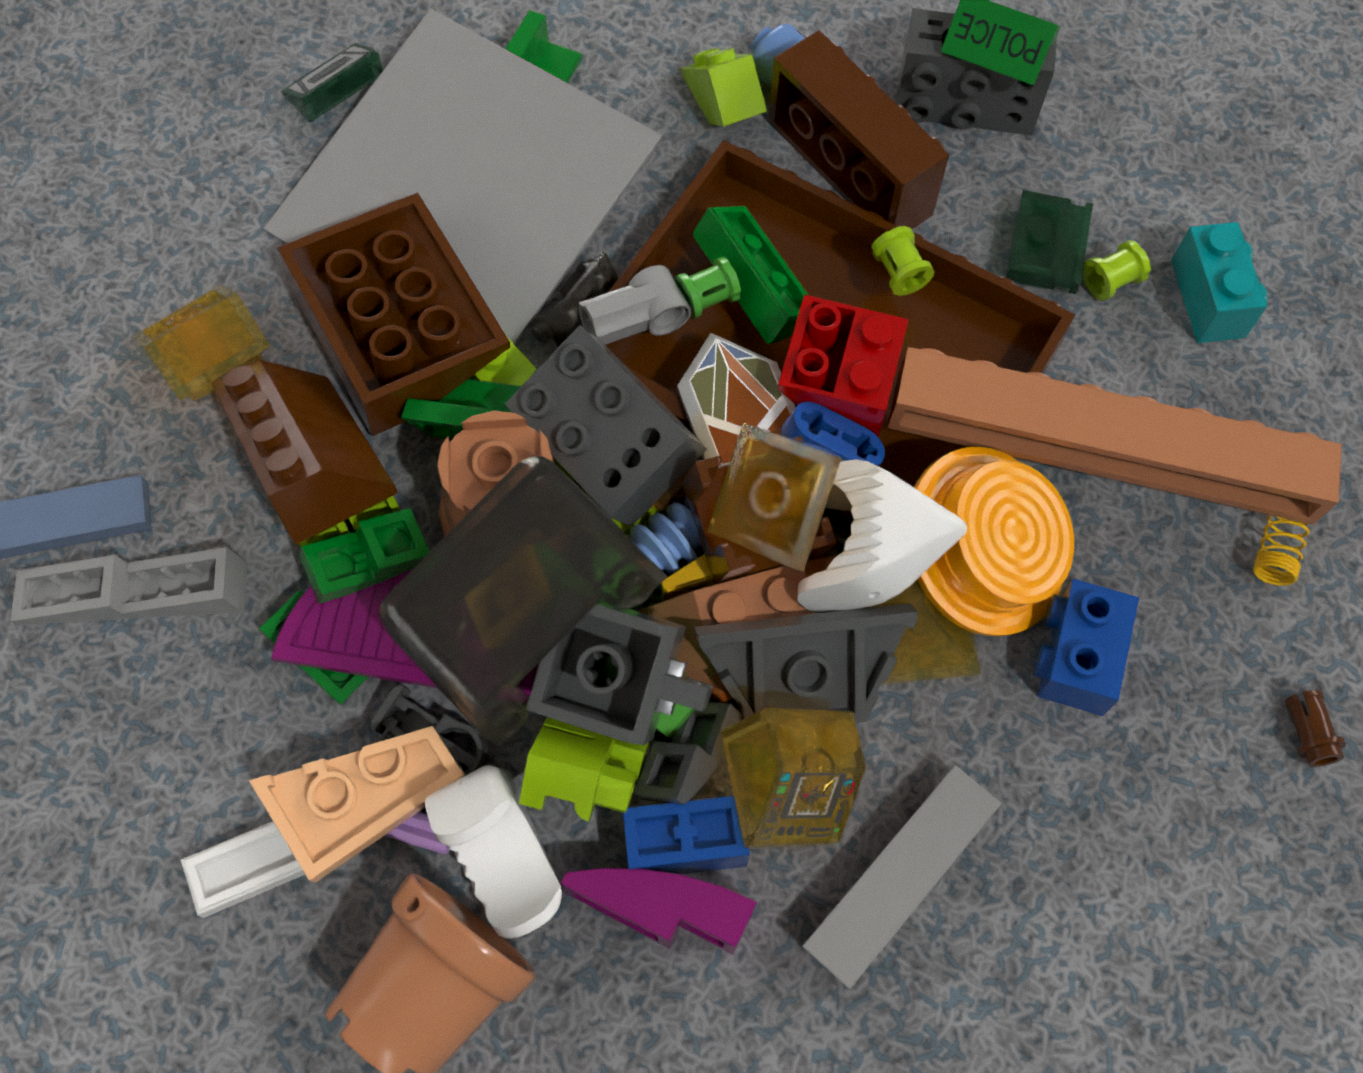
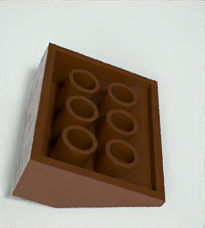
[277,193,510,436]

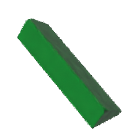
[693,206,808,344]

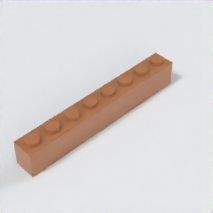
[887,347,1342,525]

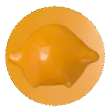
[914,447,1075,637]

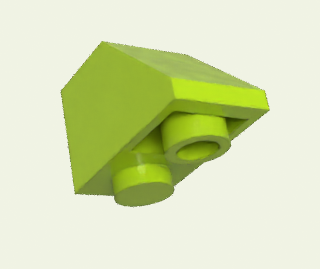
[680,47,767,127]

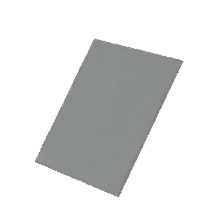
[263,9,663,345]

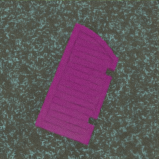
[271,562,548,703]

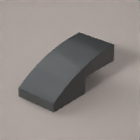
[633,702,743,805]

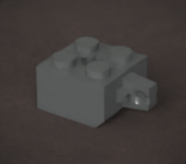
[526,593,713,745]

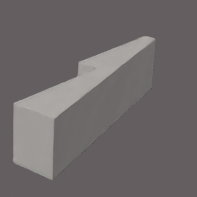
[10,547,247,625]
[802,765,1002,989]

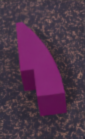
[560,868,757,955]

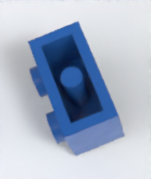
[1033,578,1139,716]

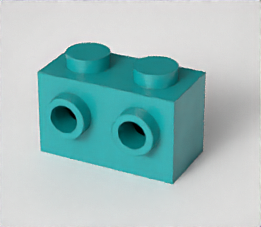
[1171,222,1268,343]

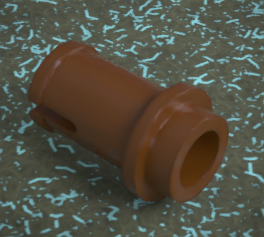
[1285,690,1346,767]

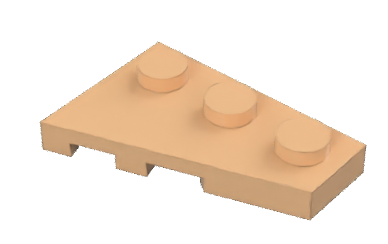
[249,726,466,883]

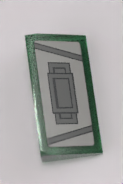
[281,43,383,123]

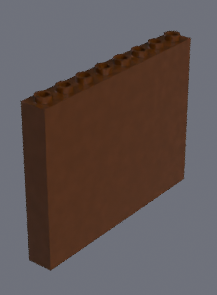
[582,140,1075,535]

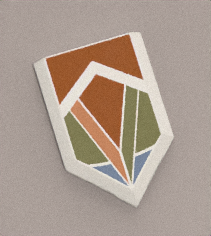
[677,333,796,468]

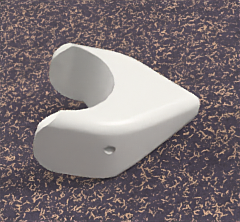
[797,459,967,613]
[424,765,562,939]

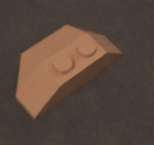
[638,555,838,703]

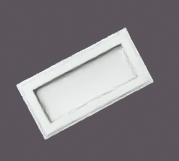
[181,821,305,918]

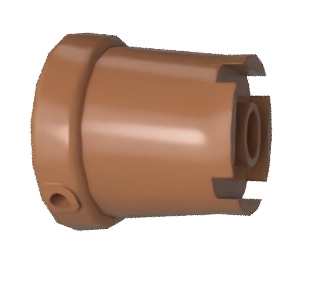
[437,411,579,575]
[325,873,536,1073]

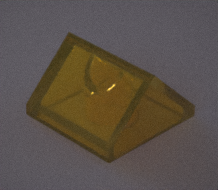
[708,423,841,571]

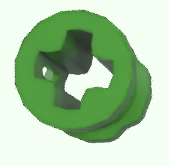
[674,256,741,319]

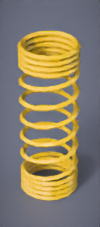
[1253,515,1310,586]

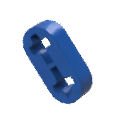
[782,402,885,466]

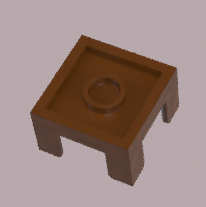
[682,436,837,585]

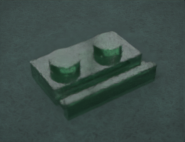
[1005,190,1093,294]

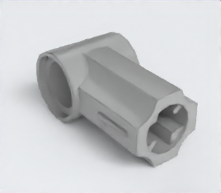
[579,265,691,345]

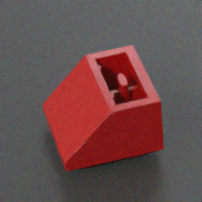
[778,294,909,437]

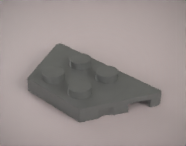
[694,603,918,735]

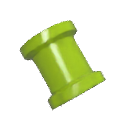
[871,226,935,296]
[1082,240,1151,301]

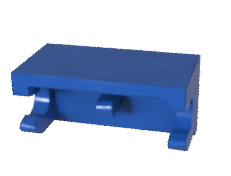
[623,795,750,875]

